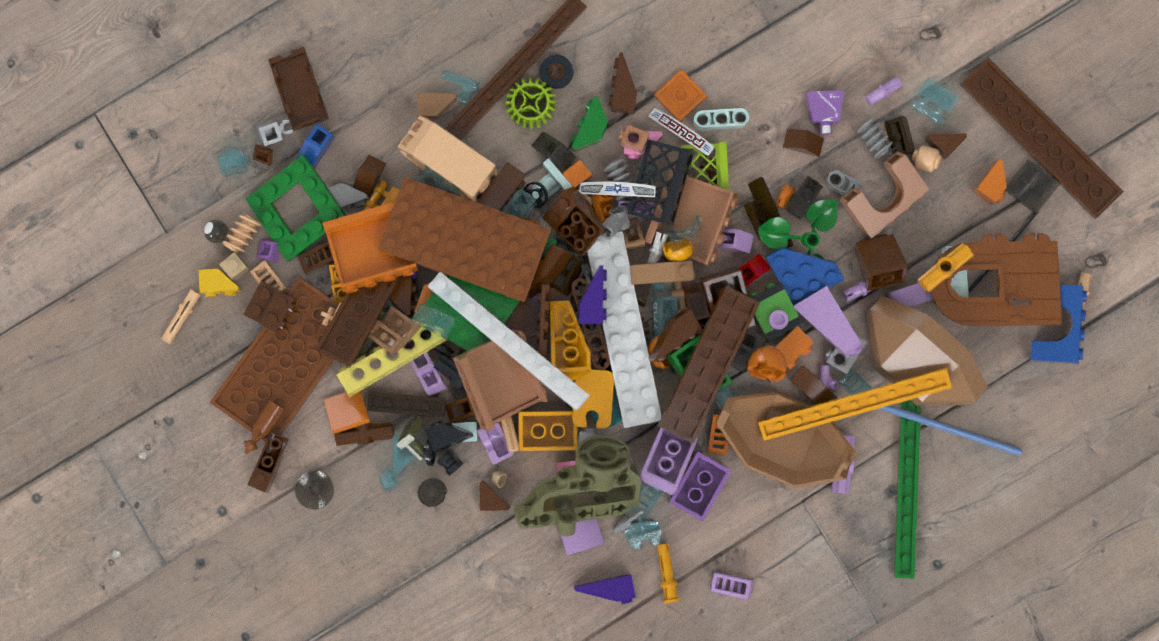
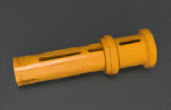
[657,543,681,604]

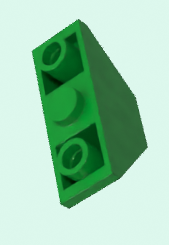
[570,96,608,152]

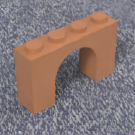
[839,152,929,238]

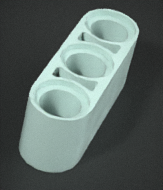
[693,108,749,131]

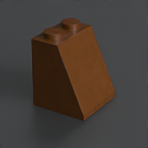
[855,234,908,291]

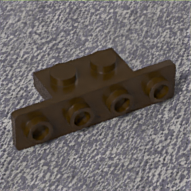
[744,177,793,248]

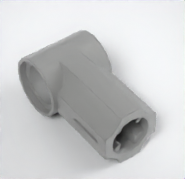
[601,206,630,239]

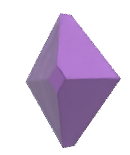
[257,239,279,263]

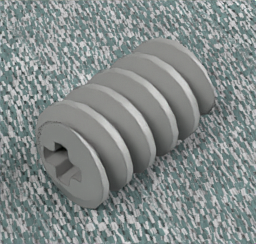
[857,116,895,159]
[604,158,633,202]

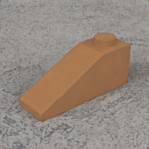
[630,261,694,285]

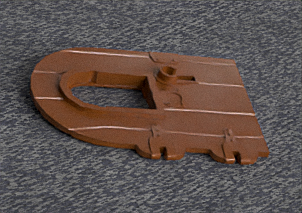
[931,233,1062,327]

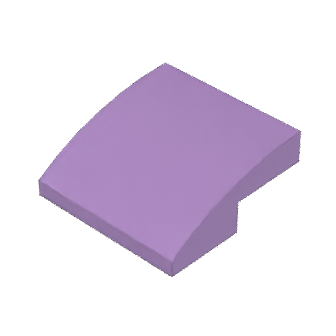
[561,519,604,555]

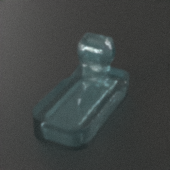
[440,70,480,103]

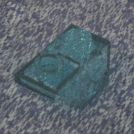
[217,147,248,177]
[411,304,455,339]

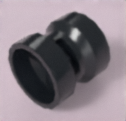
[437,449,463,476]

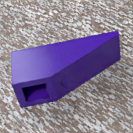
[578,265,607,324]

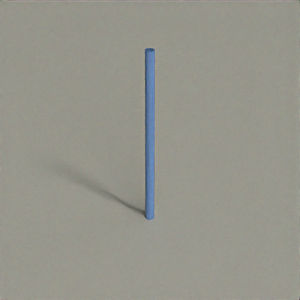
[879,405,1022,456]

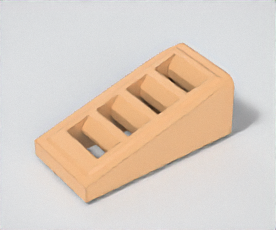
[250,260,289,293]

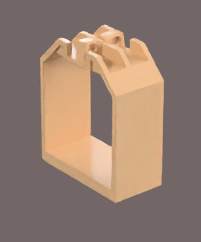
[398,116,498,202]

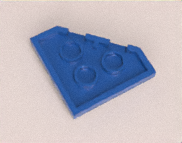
[766,247,845,306]

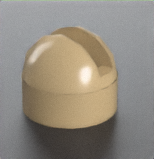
[490,471,507,488]

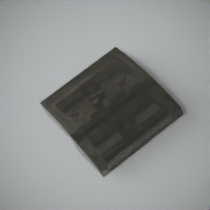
[1005,159,1060,214]

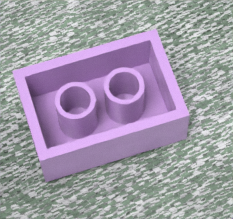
[639,428,698,495]

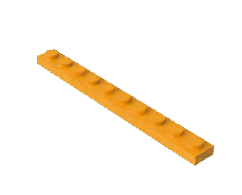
[758,368,952,441]

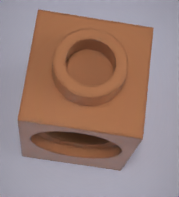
[619,125,650,154]

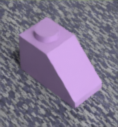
[718,228,754,254]

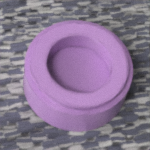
[768,310,788,330]

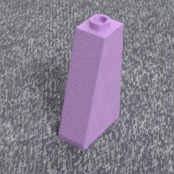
[794,286,864,358]

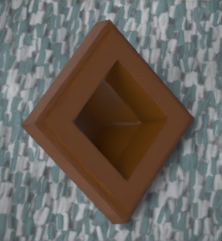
[253,144,274,166]

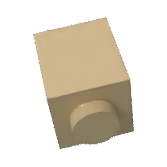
[219,252,250,281]

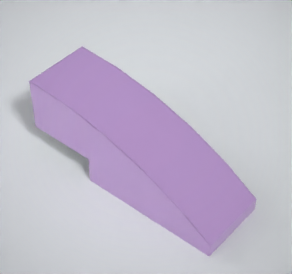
[404,341,446,397]

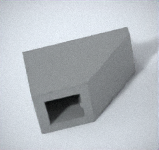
[328,183,369,213]

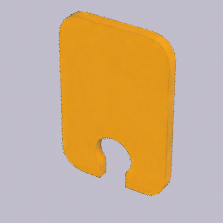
[572,369,614,429]

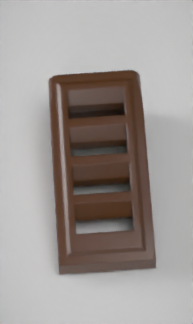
[297,242,334,274]

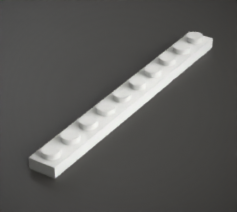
[428,272,589,411]

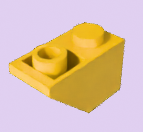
[198,269,241,297]

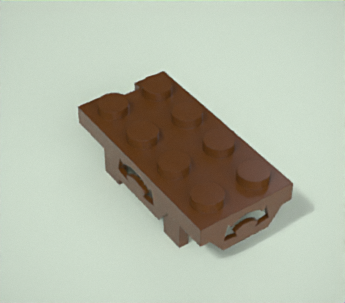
[268,47,329,131]

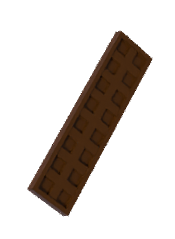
[658,285,760,443]

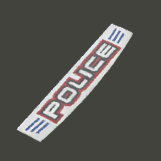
[648,108,715,156]

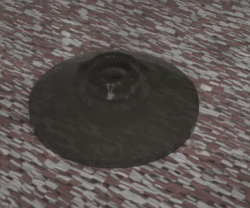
[295,471,334,509]

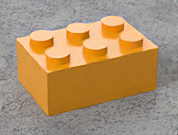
[519,411,577,451]

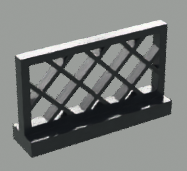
[627,140,694,226]

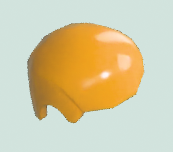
[662,239,693,262]

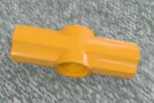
[917,243,974,293]

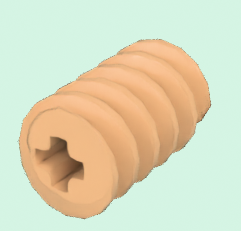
[222,214,262,255]

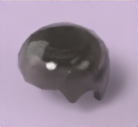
[417,478,447,507]

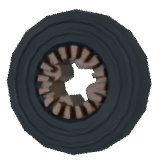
[540,55,574,89]

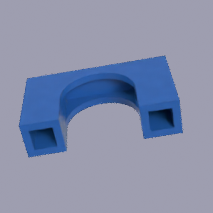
[1030,285,1087,364]

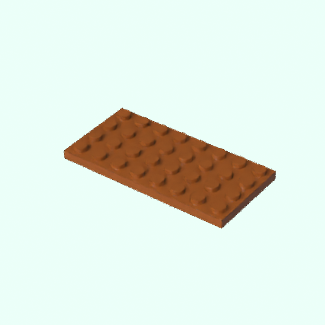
[378,177,551,303]
[210,277,339,442]

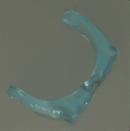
[666,215,701,242]

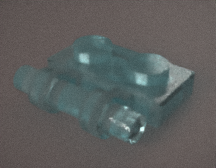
[910,78,960,125]

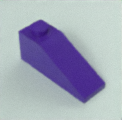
[574,574,636,604]

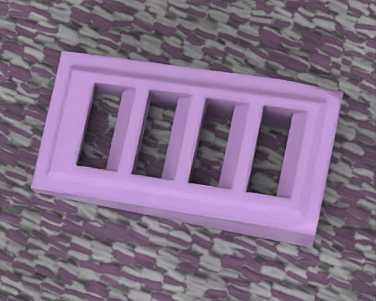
[710,572,754,600]

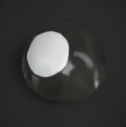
[204,219,228,244]

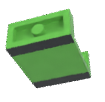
[748,282,802,342]

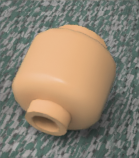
[912,145,942,173]

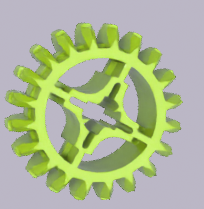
[505,78,557,129]

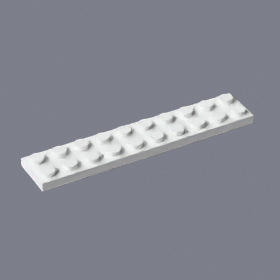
[587,231,662,428]

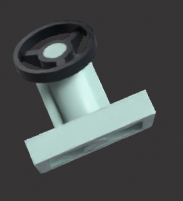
[523,158,572,208]

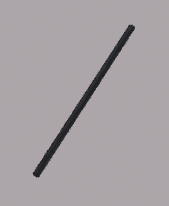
[968,210,1039,294]

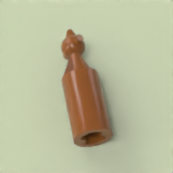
[244,400,284,454]

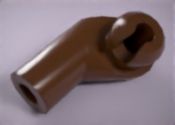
[699,159,717,185]

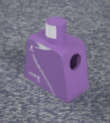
[805,90,844,135]

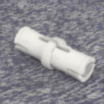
[647,231,668,264]

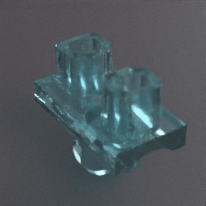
[625,517,662,551]

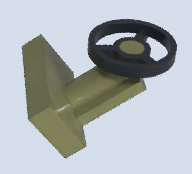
[396,416,436,466]

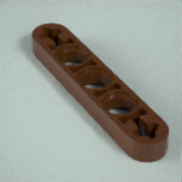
[571,278,610,370]

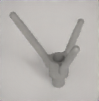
[612,509,655,534]

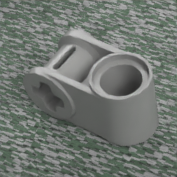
[824,170,863,197]

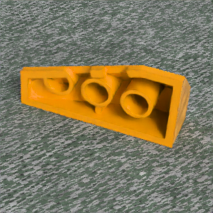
[550,300,591,381]

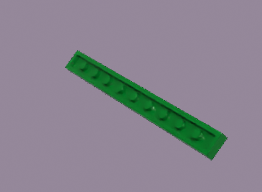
[894,400,921,579]

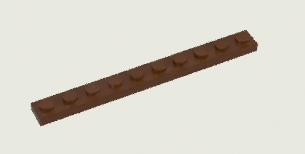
[444,0,587,141]

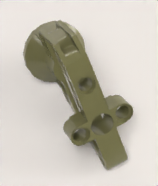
[513,435,641,536]

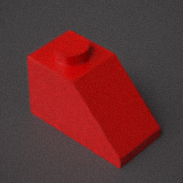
[738,253,771,288]

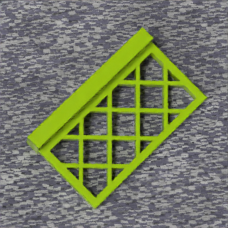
[681,142,731,216]

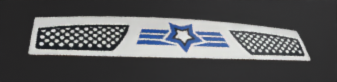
[580,182,656,197]

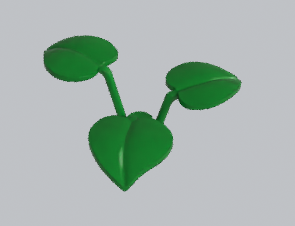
[758,199,838,259]

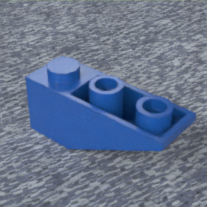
[295,124,335,168]

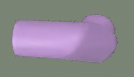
[820,365,839,391]

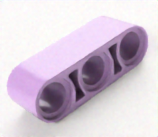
[888,283,933,307]

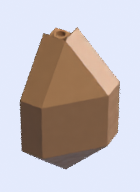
[865,295,988,406]
[716,391,857,488]

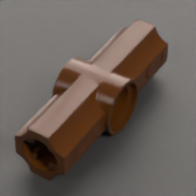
[334,422,394,446]

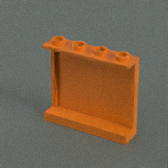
[323,202,418,293]

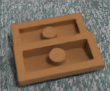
[368,306,421,355]

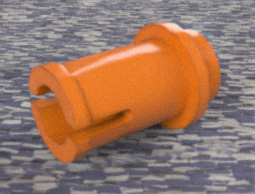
[775,184,795,210]

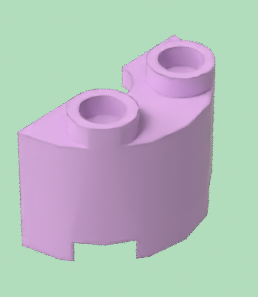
[477,422,514,465]

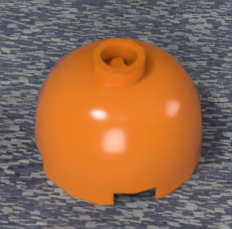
[747,345,787,380]

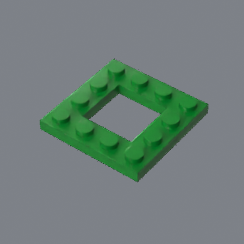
[245,155,347,262]

